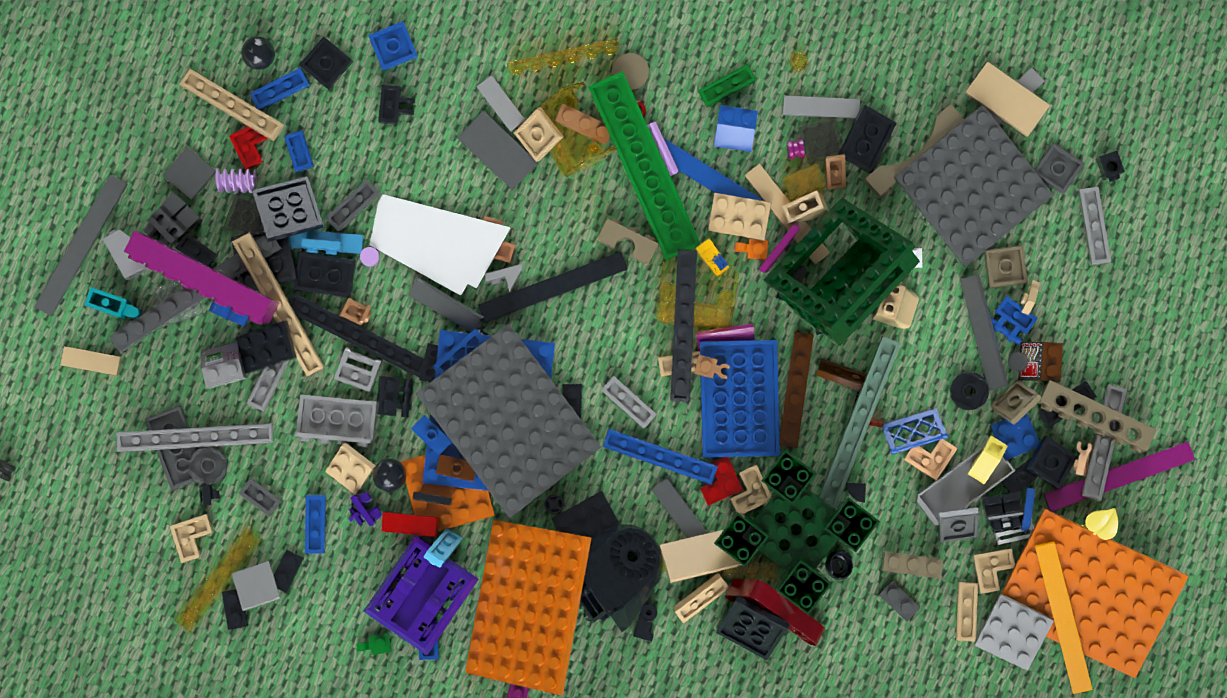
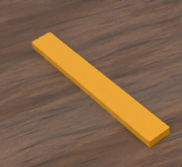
[1035,541,1093,694]

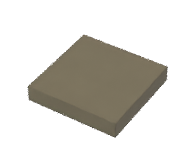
[984,245,1028,288]
[990,380,1042,425]

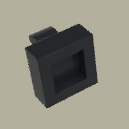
[199,485,220,506]

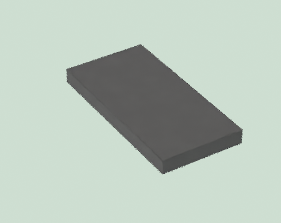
[458,111,539,191]
[144,405,198,491]

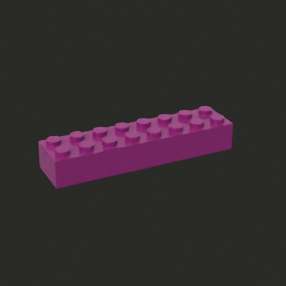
[123,231,279,325]

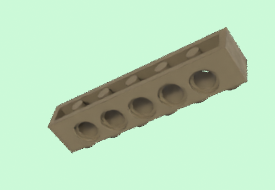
[1038,380,1157,453]

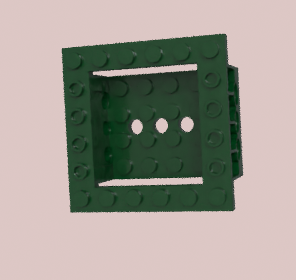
[763,198,920,346]

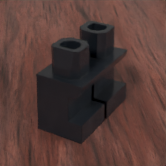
[982,492,1023,534]

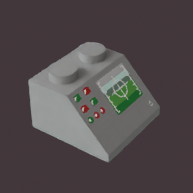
[201,342,247,389]

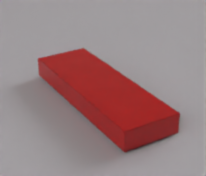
[381,512,439,537]

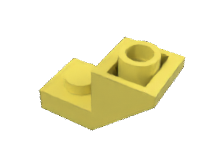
[968,436,1007,484]

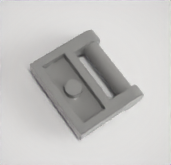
[334,347,383,392]

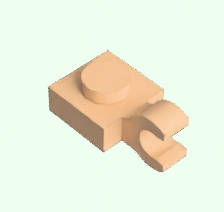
[1074,442,1093,477]

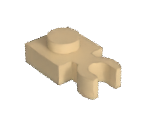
[1020,280,1040,315]

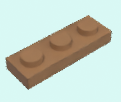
[554,103,610,145]

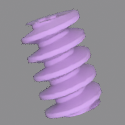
[215,169,257,193]

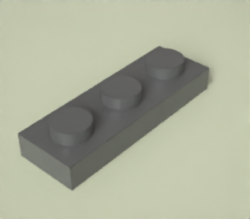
[326,179,381,233]

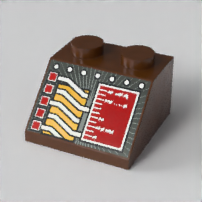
[1018,342,1063,383]

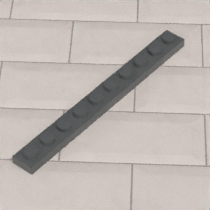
[109,236,282,353]

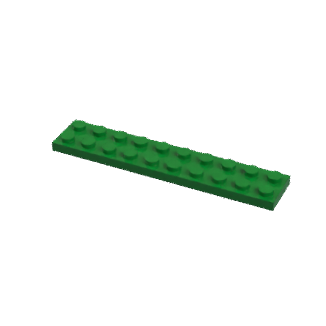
[588,71,701,261]

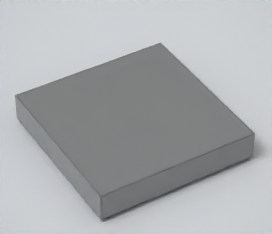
[232,561,280,611]

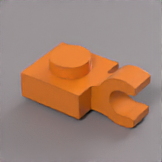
[734,239,768,260]

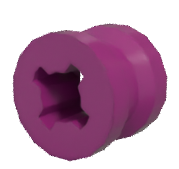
[786,139,805,160]

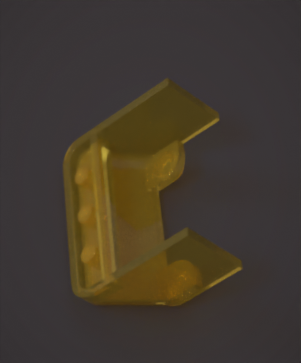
[533,82,617,177]
[656,263,739,330]

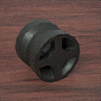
[0,460,17,482]

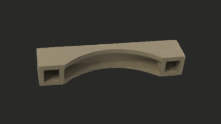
[863,104,964,198]

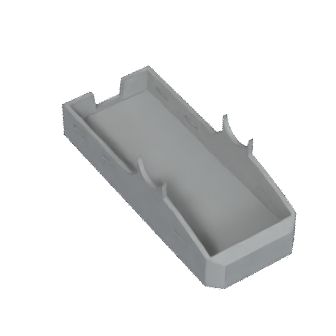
[916,444,1015,526]

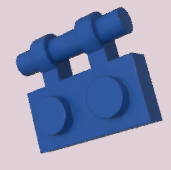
[991,296,1038,345]

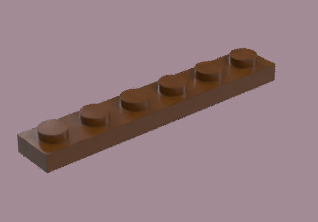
[780,332,814,448]

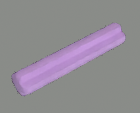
[647,122,678,176]

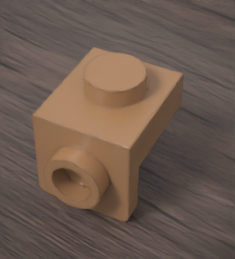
[339,298,371,326]

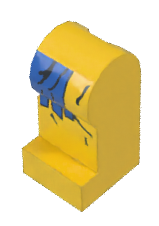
[695,238,729,277]

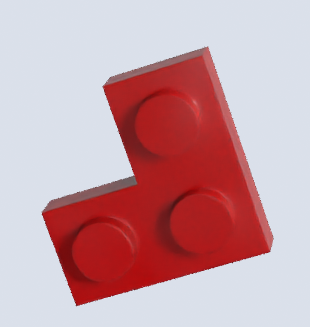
[229,126,269,170]
[700,457,743,506]

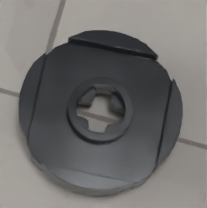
[949,372,989,411]

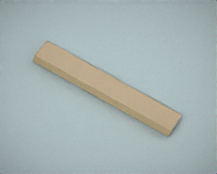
[180,69,284,141]
[744,164,830,265]

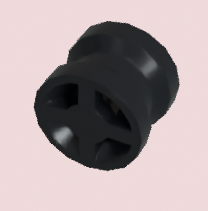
[544,495,564,514]

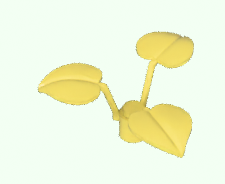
[1081,508,1118,540]

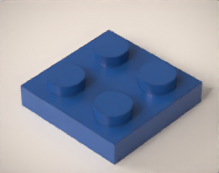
[368,21,418,71]
[989,413,1040,460]

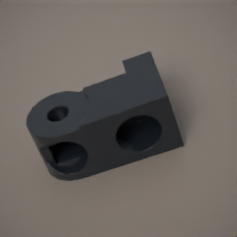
[633,604,657,642]

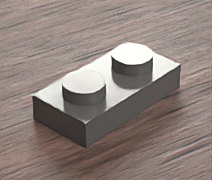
[239,478,282,517]
[878,581,920,622]

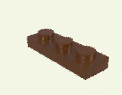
[816,358,867,391]

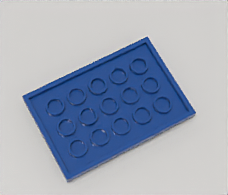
[700,340,780,457]

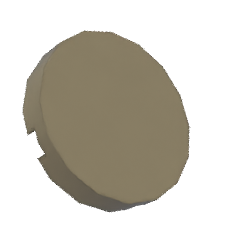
[611,53,649,91]

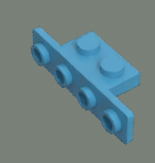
[290,231,363,255]

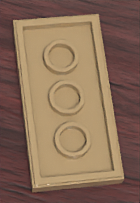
[965,62,1050,137]
[659,530,742,583]

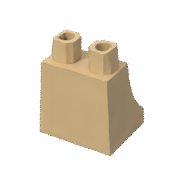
[872,285,919,329]

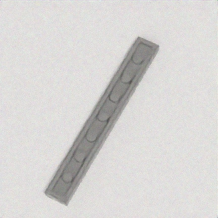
[116,423,273,452]

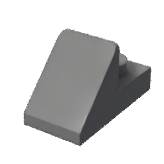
[485,264,523,293]

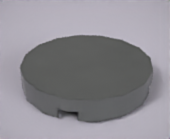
[188,447,227,485]

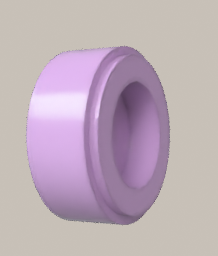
[360,247,380,267]

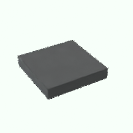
[1034,142,1085,195]
[163,147,216,200]
[938,508,979,542]

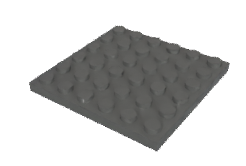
[894,105,1053,267]

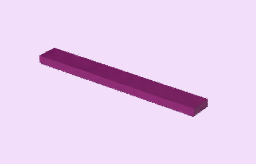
[1043,442,1195,512]

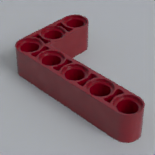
[725,578,825,646]

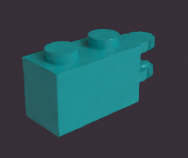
[84,287,142,320]

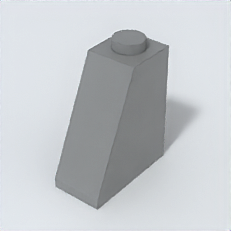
[103,230,149,281]

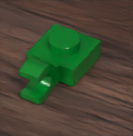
[356,633,391,655]

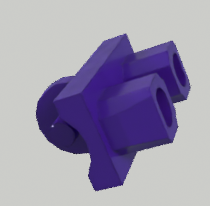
[348,491,382,526]

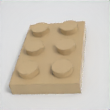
[708,193,771,240]

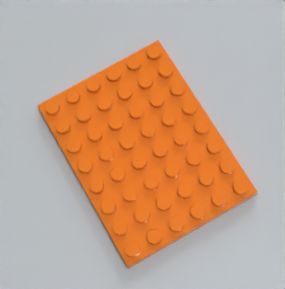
[1001,509,1188,678]
[465,520,591,695]

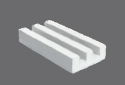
[995,518,1034,545]

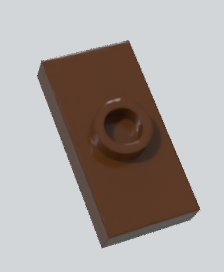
[436,455,476,482]

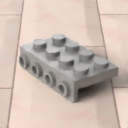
[295,395,377,447]

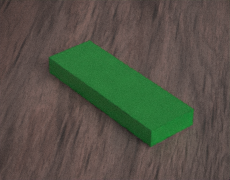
[698,64,757,107]

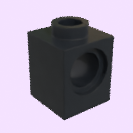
[1096,150,1125,182]

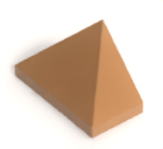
[823,154,846,190]

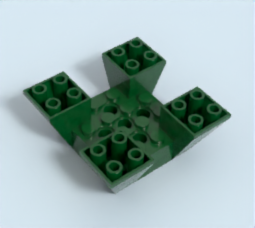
[714,450,880,615]

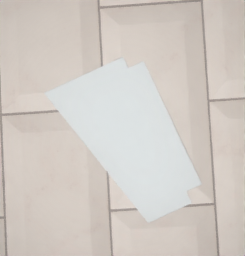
[370,194,510,295]

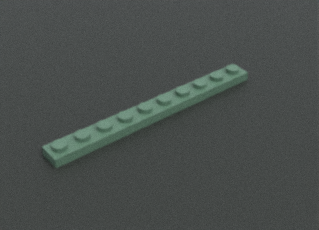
[811,336,901,516]

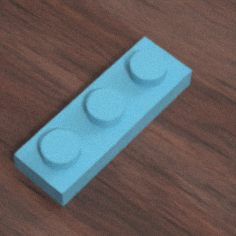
[424,529,463,568]

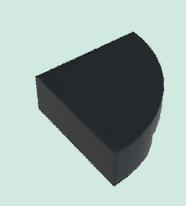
[846,482,866,503]

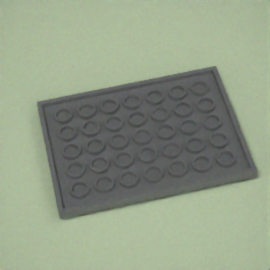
[416,324,601,518]

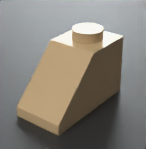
[782,190,829,224]

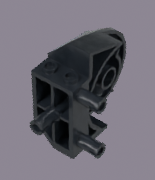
[580,524,663,632]

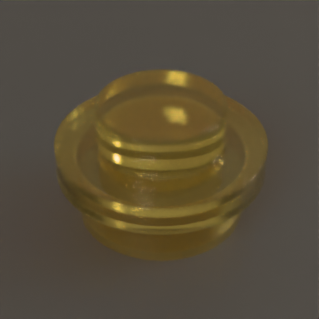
[789,52,808,71]

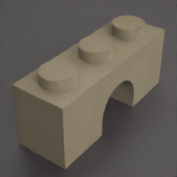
[597,218,659,266]
[880,551,943,579]

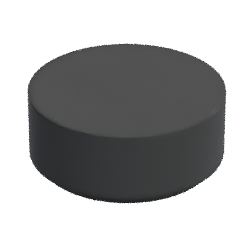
[1008,352,1028,372]

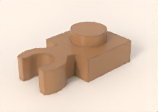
[694,355,730,379]

